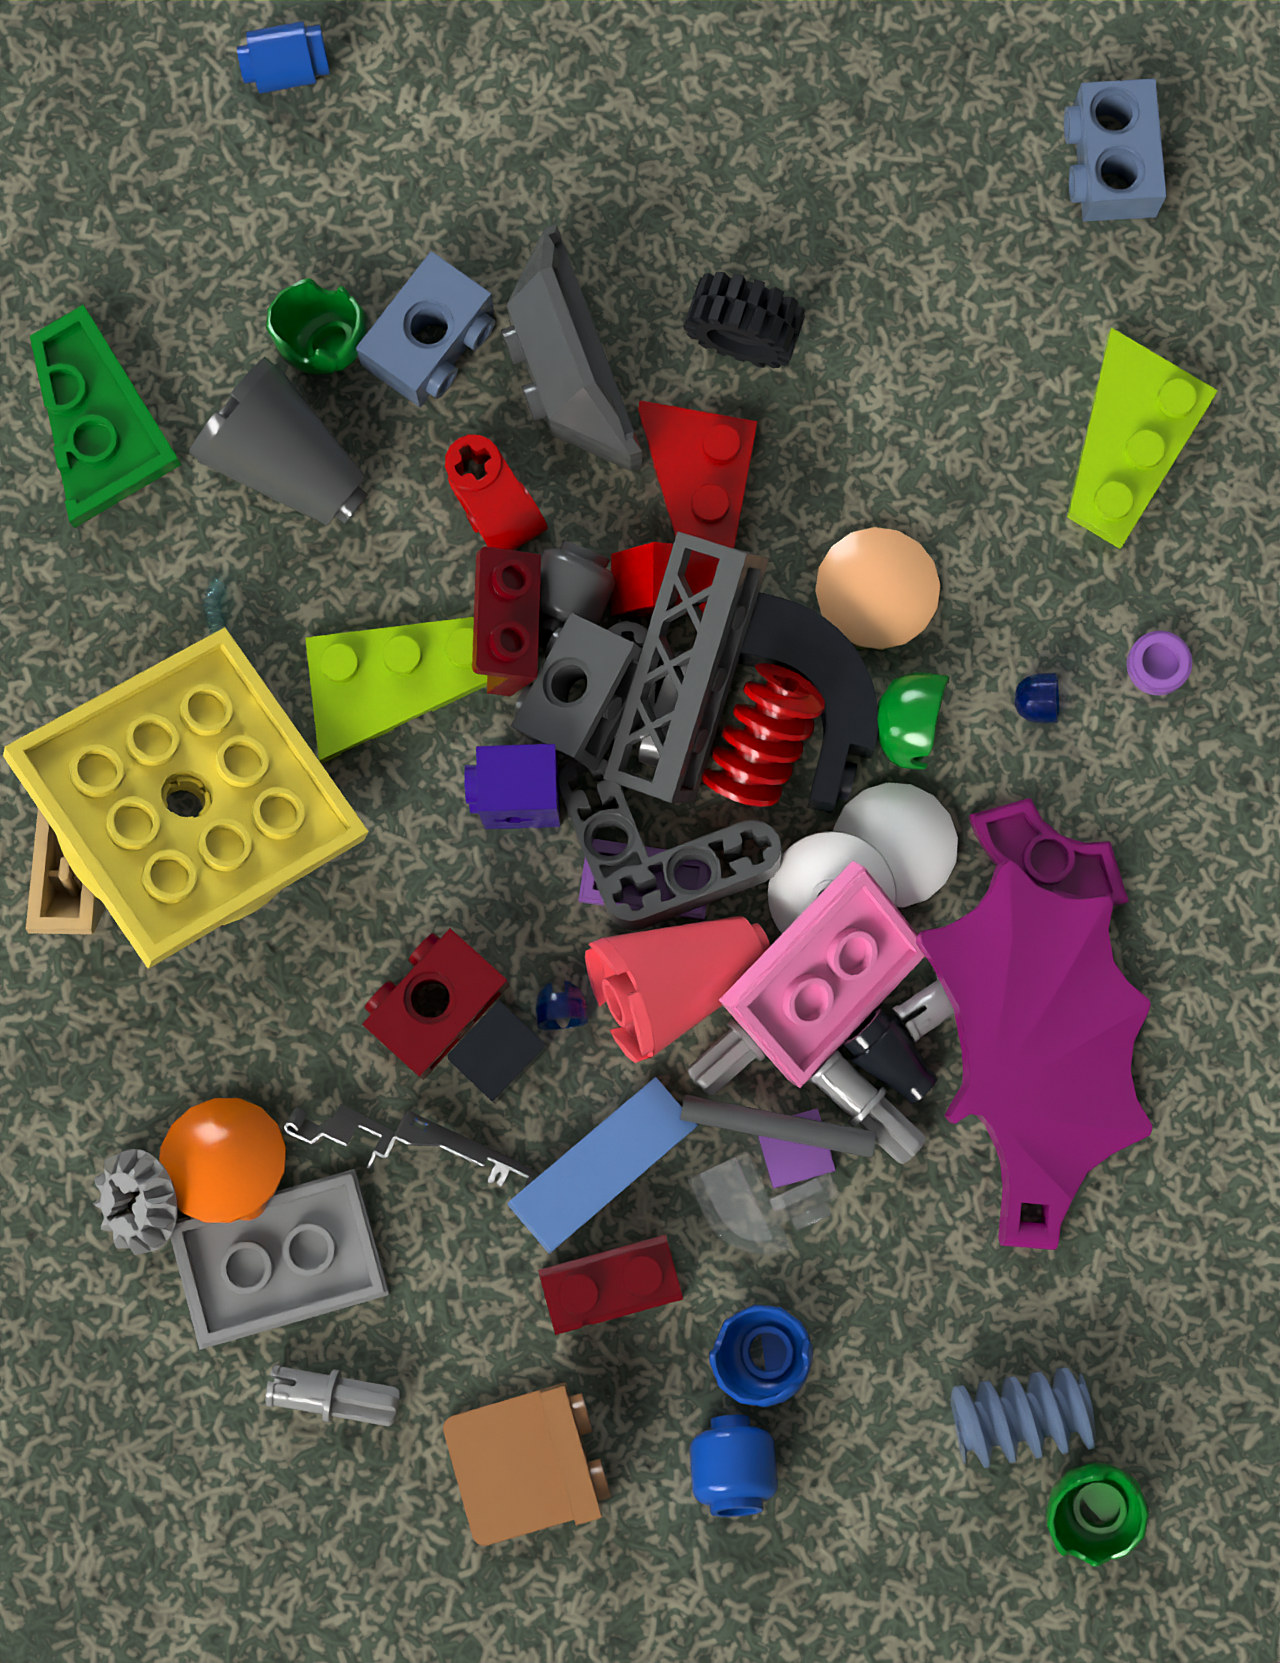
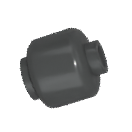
[539,540,616,633]

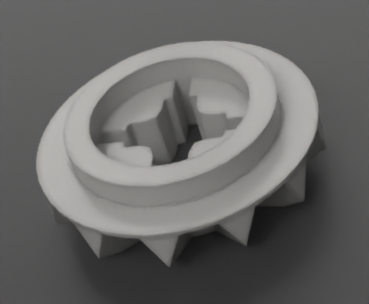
[93,1149,177,1255]

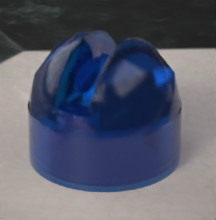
[1014,672,1059,724]
[535,981,589,1031]

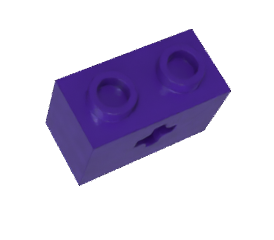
[464,744,561,829]

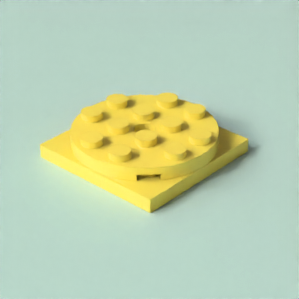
[3,627,369,969]

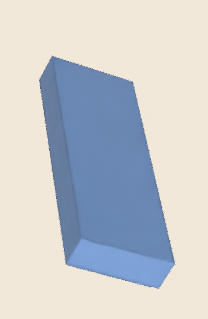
[507,1077,698,1254]

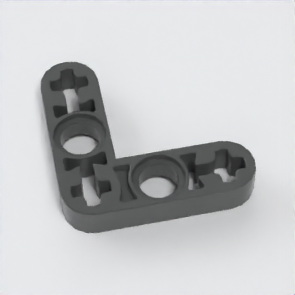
[559,758,782,930]

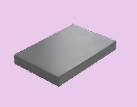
[170,1169,390,1350]

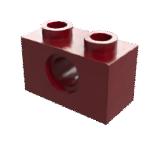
[362,928,510,1080]

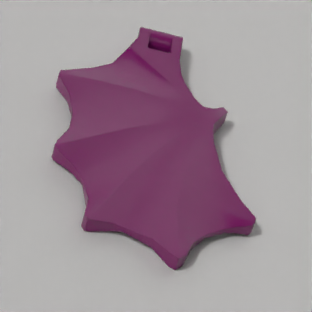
[916,860,1153,1250]

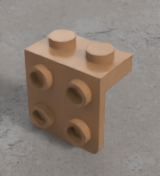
[443,1381,611,1546]

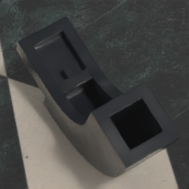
[738,592,878,814]

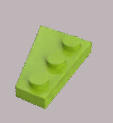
[1067,327,1218,549]
[305,617,487,764]

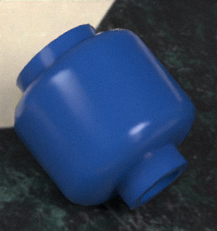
[689,1415,778,1517]

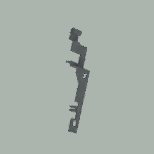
[284,1103,541,1187]

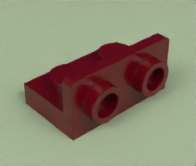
[472,546,541,697]

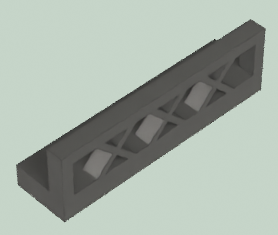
[603,531,769,803]

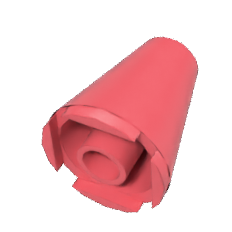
[585,916,770,1063]

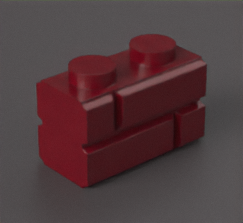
[538,1235,683,1335]

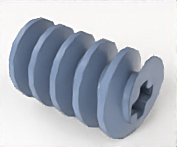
[951,1367,1096,1468]

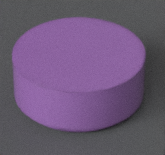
[1127,631,1192,696]

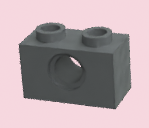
[511,613,642,772]

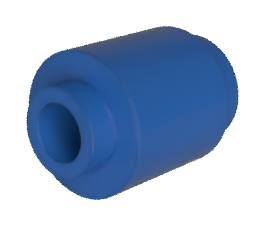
[237,21,330,94]

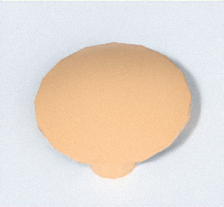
[815,527,941,650]

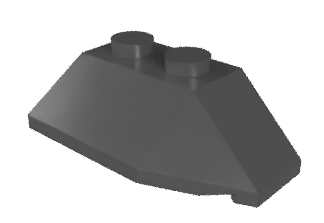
[501,224,642,471]

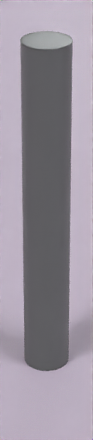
[680,1095,877,1158]

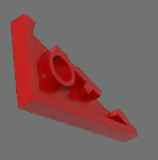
[638,400,757,548]

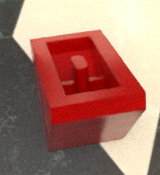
[610,542,720,617]

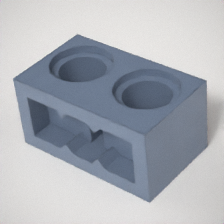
[1064,79,1166,222]

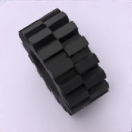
[683,272,806,368]

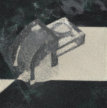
[687,1152,840,1254]

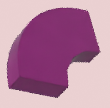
[968,798,1129,906]

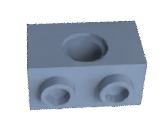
[356,251,495,408]

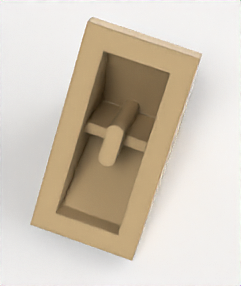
[26,808,106,934]

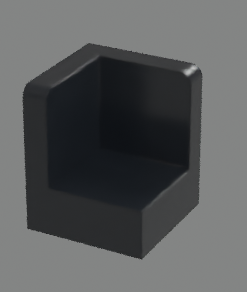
[448,1000,548,1105]

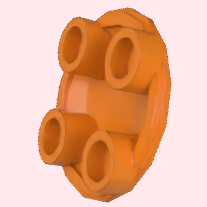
[159,1098,286,1223]

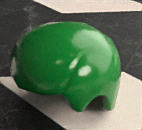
[266,278,368,375]
[877,672,950,770]
[1046,1462,1149,1567]

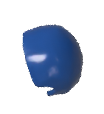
[709,1304,814,1407]

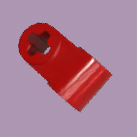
[445,434,548,550]

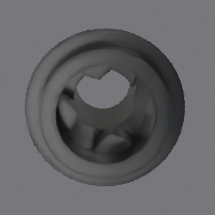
[843,1008,938,1104]

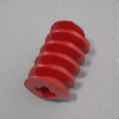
[702,663,825,807]

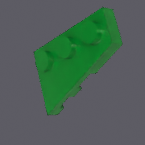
[30,304,182,528]

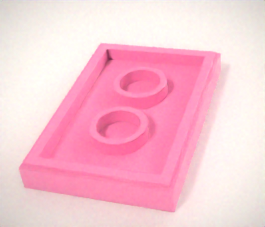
[719,861,925,1088]

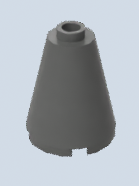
[189,357,368,526]

